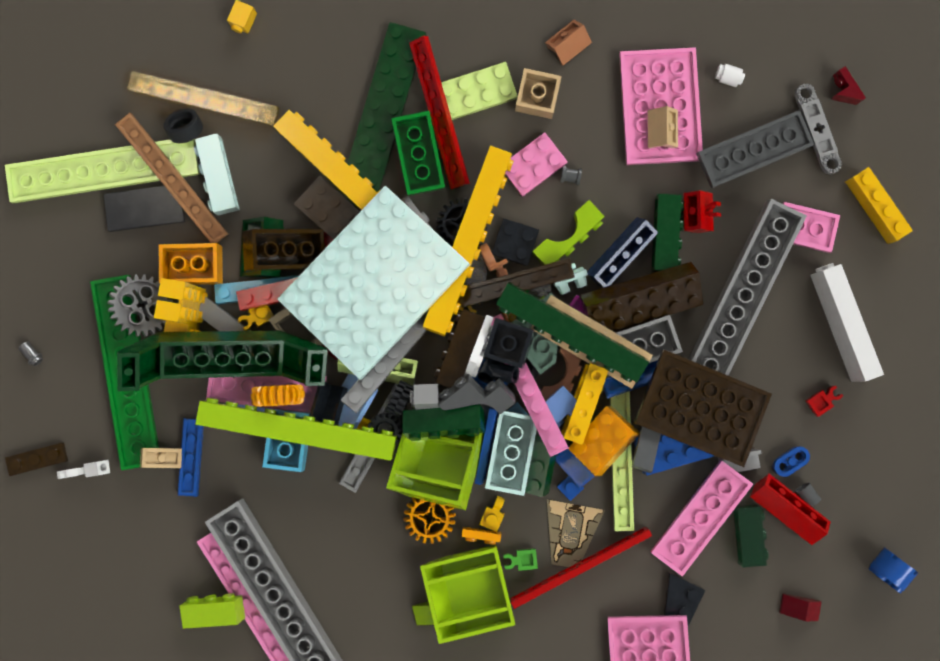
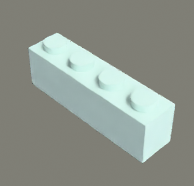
[194,133,240,216]

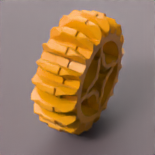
[251,384,305,407]
[404,498,456,544]

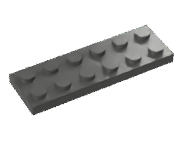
[696,110,814,188]

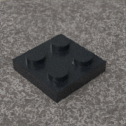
[492,218,539,266]

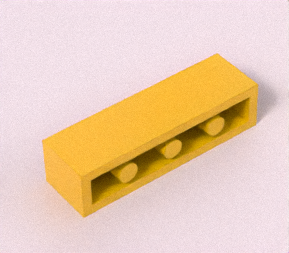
[845,167,913,244]

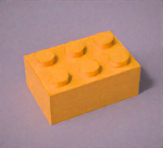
[159,243,223,285]
[568,406,640,476]

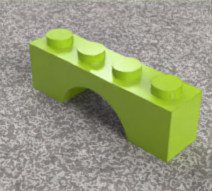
[532,200,605,265]

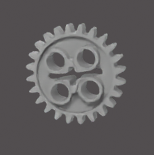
[107,274,173,337]

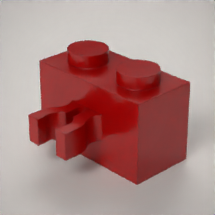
[684,190,721,233]

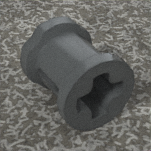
[560,166,582,185]

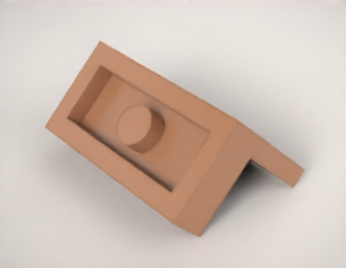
[545,20,592,65]

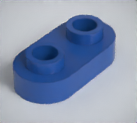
[772,446,810,477]

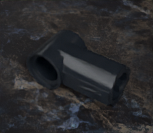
[478,358,520,384]

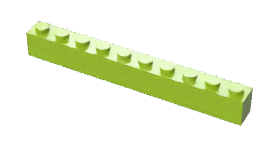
[195,398,397,461]

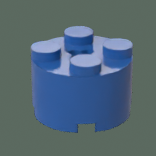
[868,547,918,594]

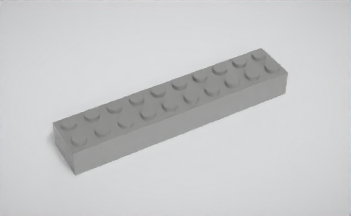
[689,199,807,375]
[205,499,343,661]

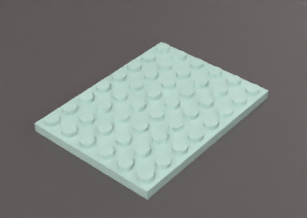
[278,186,470,380]

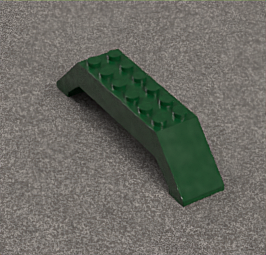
[117,331,328,391]

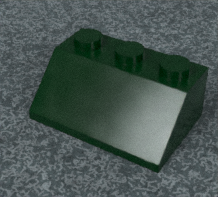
[240,217,284,278]

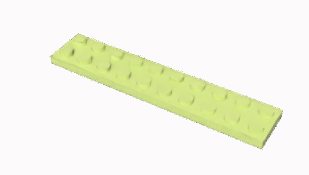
[5,139,200,203]

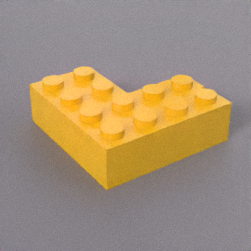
[154,278,207,332]

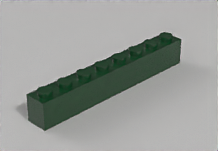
[496,282,649,383]

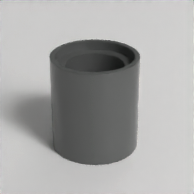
[795,482,821,507]

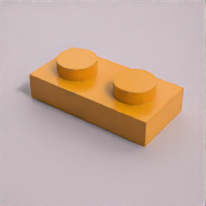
[462,527,501,545]

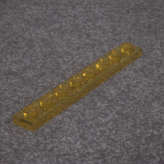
[127,71,280,126]

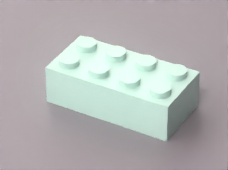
[485,411,537,496]

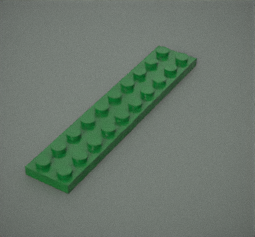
[90,275,159,471]

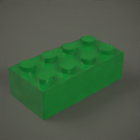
[391,111,445,196]

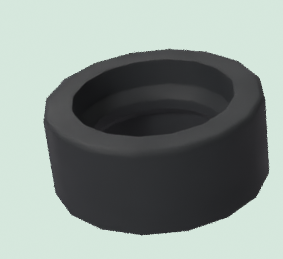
[163,108,203,144]

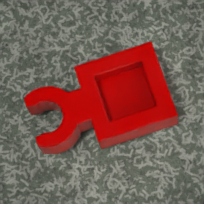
[805,386,843,417]

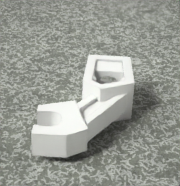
[57,460,110,479]

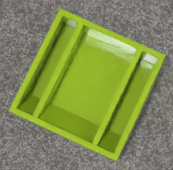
[386,433,485,511]
[420,545,516,644]

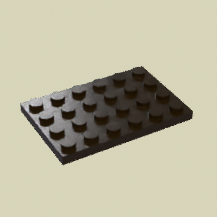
[634,350,772,467]

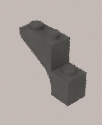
[438,374,516,414]

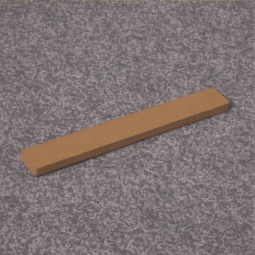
[115,113,229,243]

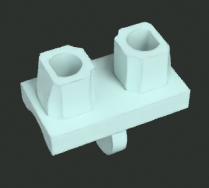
[553,263,588,295]

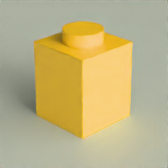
[227,0,257,34]

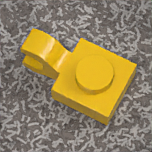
[479,496,505,532]

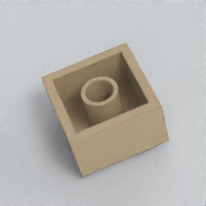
[515,68,562,119]

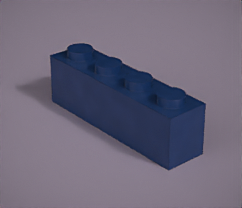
[587,217,658,288]

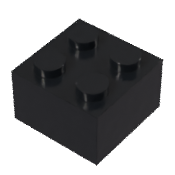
[484,318,536,369]

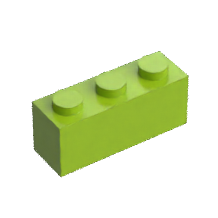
[180,593,245,629]

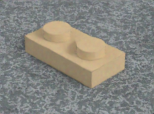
[140,448,182,468]

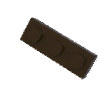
[5,442,68,476]

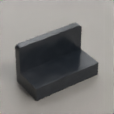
[309,382,348,425]

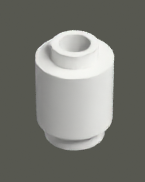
[715,63,745,87]

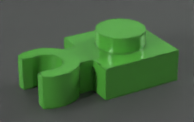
[503,548,538,571]

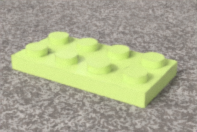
[441,62,518,120]

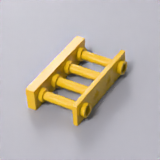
[561,363,608,445]

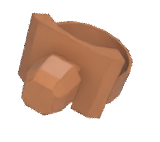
[478,243,508,277]

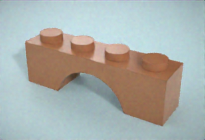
[541,347,582,401]

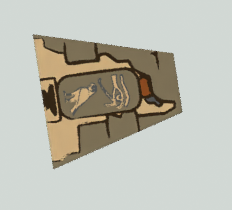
[547,499,605,567]

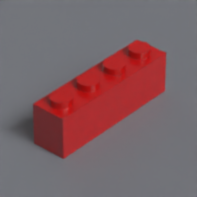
[750,474,831,545]

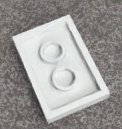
[463,315,494,378]

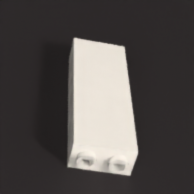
[810,263,884,382]

